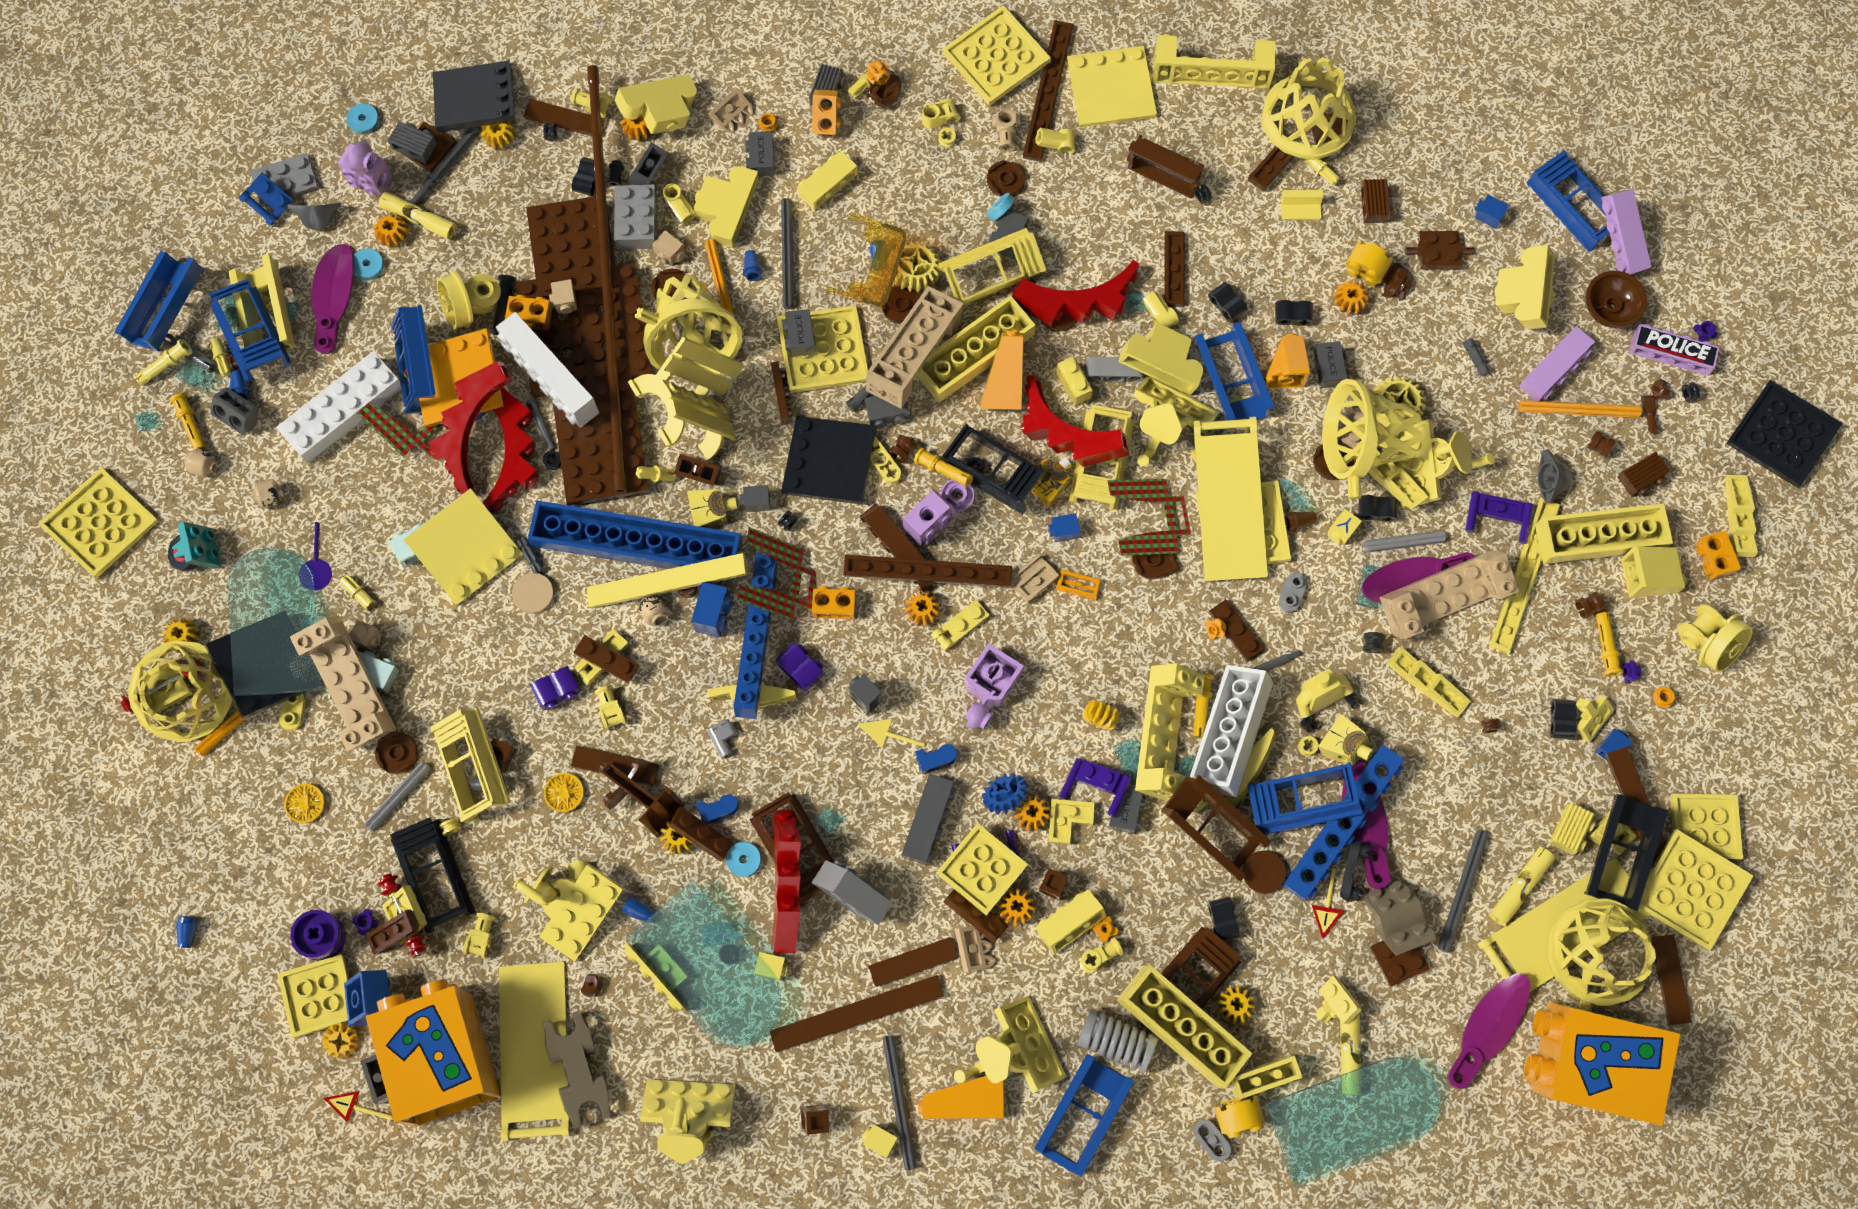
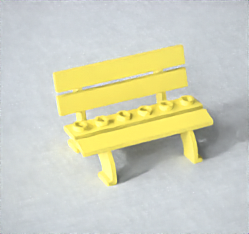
[628,336,744,462]

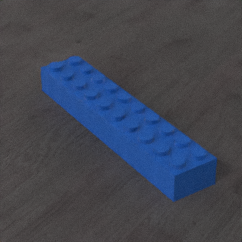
[527,500,743,580]

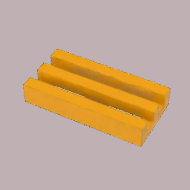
[1056,569,1101,600]

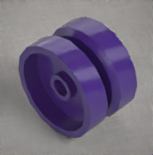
[290,910,346,961]

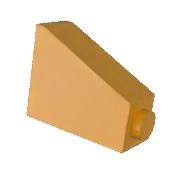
[1264,334,1310,389]

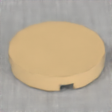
[512,573,554,614]

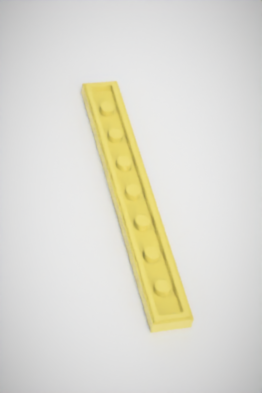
[1489,498,1560,654]
[587,553,748,608]

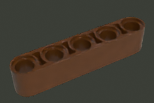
[859,504,934,592]

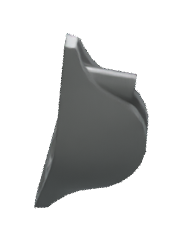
[288,203,342,230]
[1538,449,1571,504]

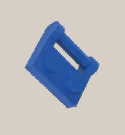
[238,172,294,226]

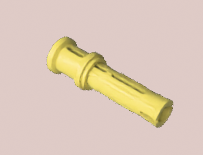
[135,339,192,386]

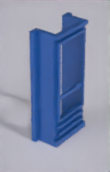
[1526,150,1610,252]
[114,250,205,352]
[210,279,292,383]
[391,305,436,414]
[1194,322,1275,421]
[1248,762,1363,835]
[1034,1053,1134,1177]

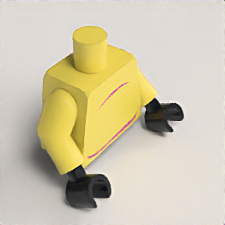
[1296,669,1362,733]

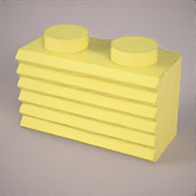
[1056,356,1093,406]
[1549,803,1595,855]

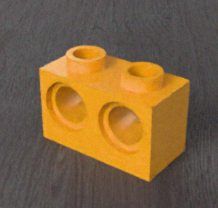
[812,89,842,135]
[505,295,553,331]
[1696,530,1741,580]
[812,586,856,620]

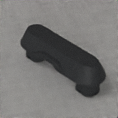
[1340,841,1371,902]

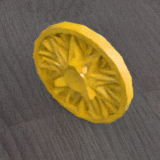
[544,773,584,813]
[284,784,325,824]

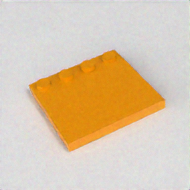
[419,329,504,428]

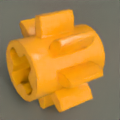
[866,60,891,85]

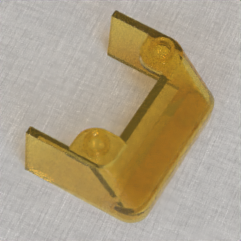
[825,212,907,307]

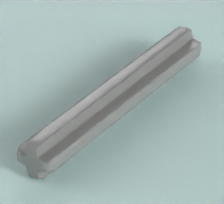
[1364,530,1446,553]
[364,762,430,831]

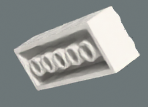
[496,312,599,428]
[276,351,401,464]
[1190,665,1273,797]

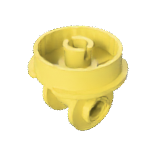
[437,271,501,329]
[1677,604,1753,672]

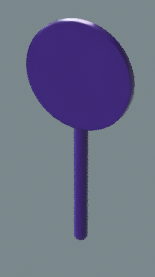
[299,522,332,591]

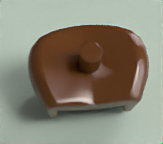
[1651,379,1670,399]
[581,974,602,997]

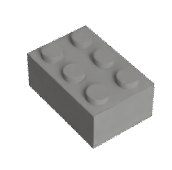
[614,185,657,250]
[812,861,892,925]

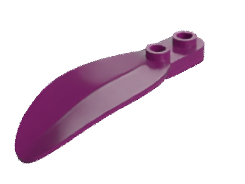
[311,244,353,354]
[1361,552,1475,603]
[1342,762,1390,890]
[1447,974,1531,1089]

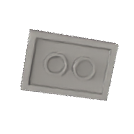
[250,153,319,207]

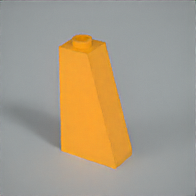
[980,329,1023,410]
[918,1076,1004,1119]

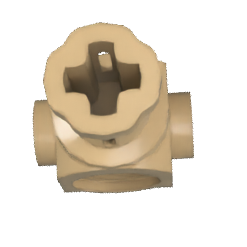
[992,109,1020,152]

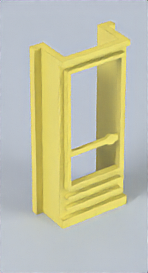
[938,228,1046,306]
[228,253,297,351]
[1068,405,1135,511]
[430,708,511,823]

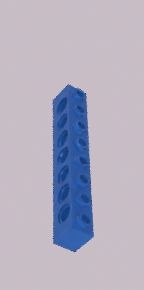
[733,553,778,719]
[1282,744,1404,901]

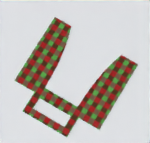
[357,369,442,457]
[1107,479,1192,556]
[737,527,816,621]

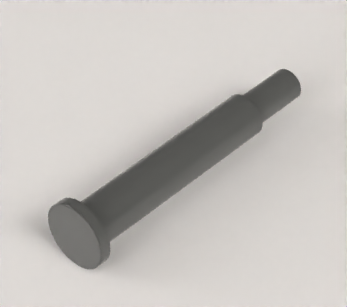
[526,399,555,450]
[1251,650,1301,671]

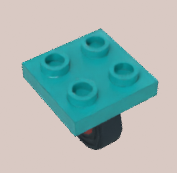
[168,521,221,571]

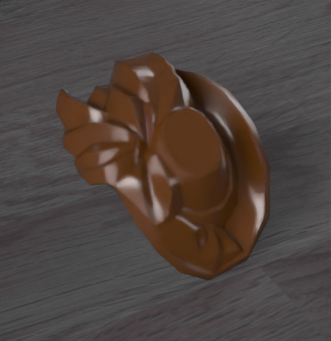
[866,74,902,107]
[1382,263,1412,301]

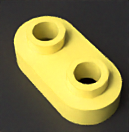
[279,693,306,731]

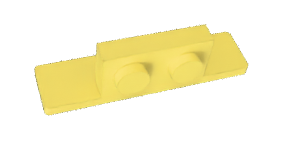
[623,942,689,1011]

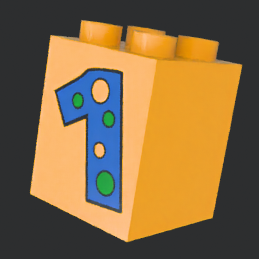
[366,979,501,1126]
[1523,1002,1680,1126]

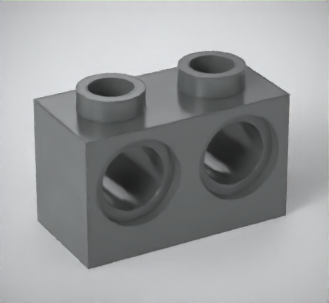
[210,387,259,435]
[848,674,883,715]

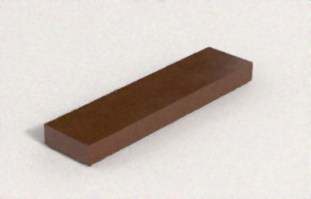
[523,99,604,136]
[1164,231,1185,307]
[571,746,659,786]
[1651,934,1692,1026]
[868,937,958,987]

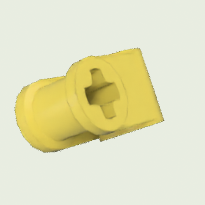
[922,98,961,128]

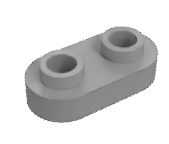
[1278,573,1307,613]
[1193,1120,1231,1161]

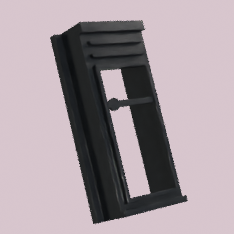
[942,424,1051,515]
[1584,794,1668,911]
[390,817,476,934]

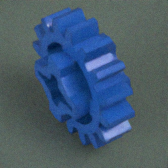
[982,773,1029,815]

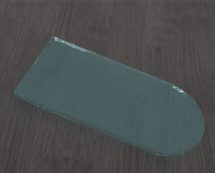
[227,548,322,696]
[628,880,781,1047]
[1265,1057,1440,1188]

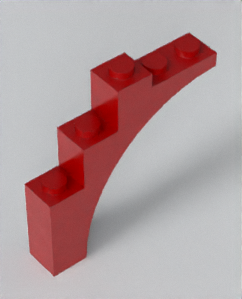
[1012,260,1140,326]
[428,361,512,494]
[1021,374,1129,467]
[482,387,539,514]
[772,809,801,953]

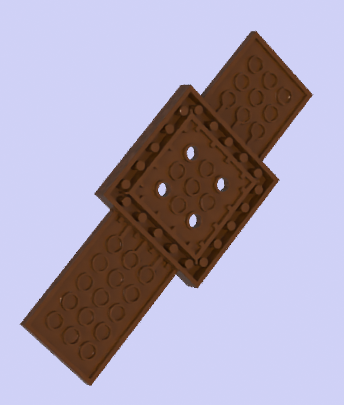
[516,196,653,506]

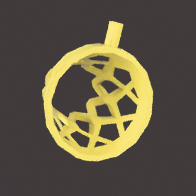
[1261,57,1356,159]
[635,275,743,376]
[1322,379,1423,499]
[128,641,234,742]
[1547,898,1656,1012]

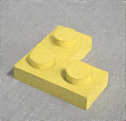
[1048,799,1095,845]

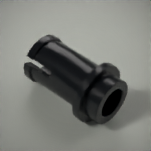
[608,160,624,186]

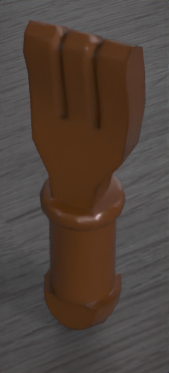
[1641,395,1658,434]

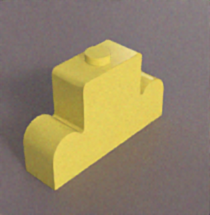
[615,74,697,134]
[694,166,759,248]
[1495,245,1555,329]
[1118,323,1203,395]

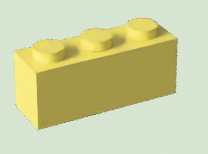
[797,151,858,211]
[1035,890,1107,955]
[1230,1055,1303,1100]

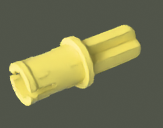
[848,72,872,98]
[1305,159,1340,185]
[209,338,232,377]
[636,466,676,482]
[340,575,376,611]

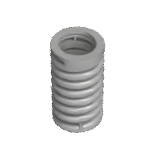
[1076,1008,1158,1074]

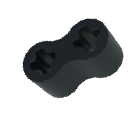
[571,157,596,196]
[1208,282,1248,323]
[1275,300,1313,326]
[1358,495,1398,522]
[1550,699,1577,740]
[1207,897,1240,941]

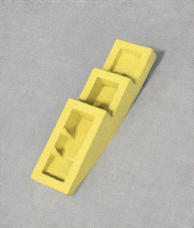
[1355,450,1428,510]
[1725,475,1758,557]
[1386,647,1470,717]
[707,685,797,708]
[1225,728,1276,807]

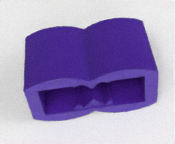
[775,643,823,692]
[530,666,581,711]

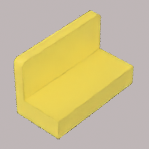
[1280,190,1323,220]

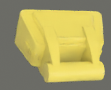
[1587,810,1637,855]

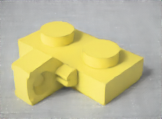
[1576,696,1614,742]
[1315,976,1361,1024]

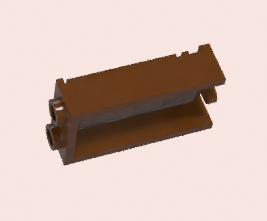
[1127,135,1204,199]

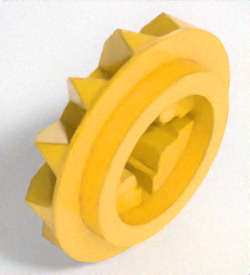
[322,1023,359,1059]

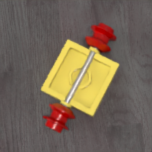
[120,657,203,714]
[377,873,429,957]

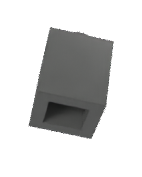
[740,485,771,512]

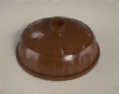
[1585,271,1647,328]

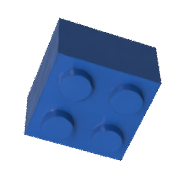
[691,582,733,638]
[344,970,390,1027]

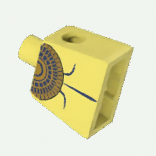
[687,489,738,528]
[1318,714,1375,766]

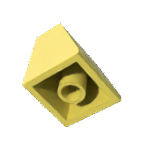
[1621,546,1686,599]

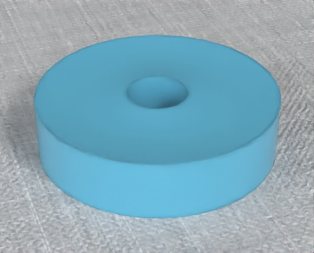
[346,103,379,134]
[986,193,1015,221]
[353,248,384,280]
[726,842,761,877]

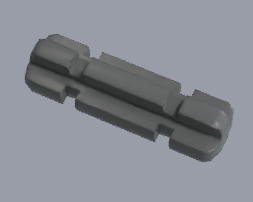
[1463,338,1491,376]
[517,537,544,574]

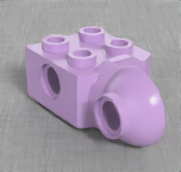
[337,140,393,196]
[903,480,975,547]
[964,643,1024,729]

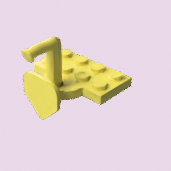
[1133,375,1220,466]
[1395,419,1495,509]
[513,864,625,961]
[954,996,1067,1093]
[640,1079,736,1164]

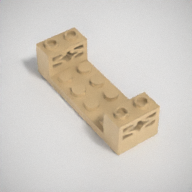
[866,286,963,409]
[1379,550,1519,639]
[290,616,396,752]

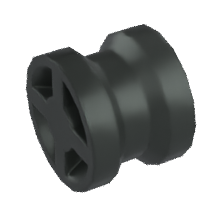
[1363,632,1385,654]

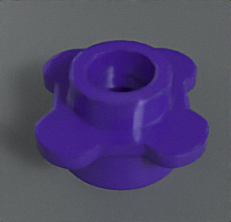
[1693,321,1718,342]
[1622,660,1641,683]
[352,909,378,935]

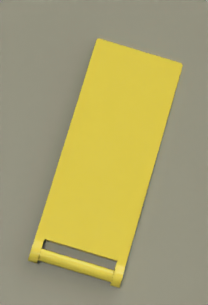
[1193,417,1268,581]
[1478,858,1650,992]
[499,962,570,1142]

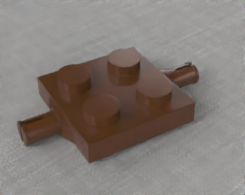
[1405,231,1475,270]

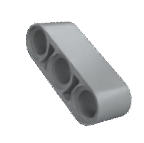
[1086,357,1145,383]

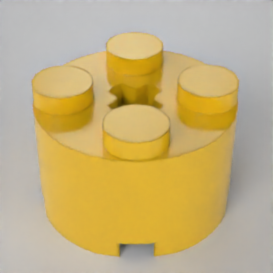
[1345,241,1393,287]
[1214,1094,1265,1138]

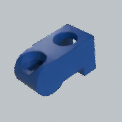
[915,744,957,775]
[695,794,739,825]

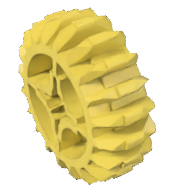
[888,241,941,292]
[1373,376,1426,427]

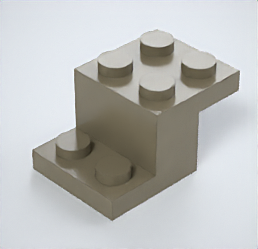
[1362,879,1436,956]

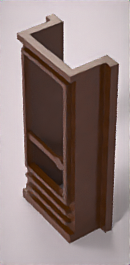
[1161,775,1271,882]
[749,792,834,908]
[1161,927,1241,1009]

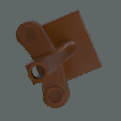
[599,758,685,838]

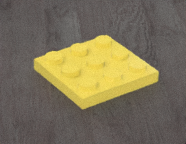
[1670,794,1743,860]
[936,823,1028,916]
[277,954,349,1039]

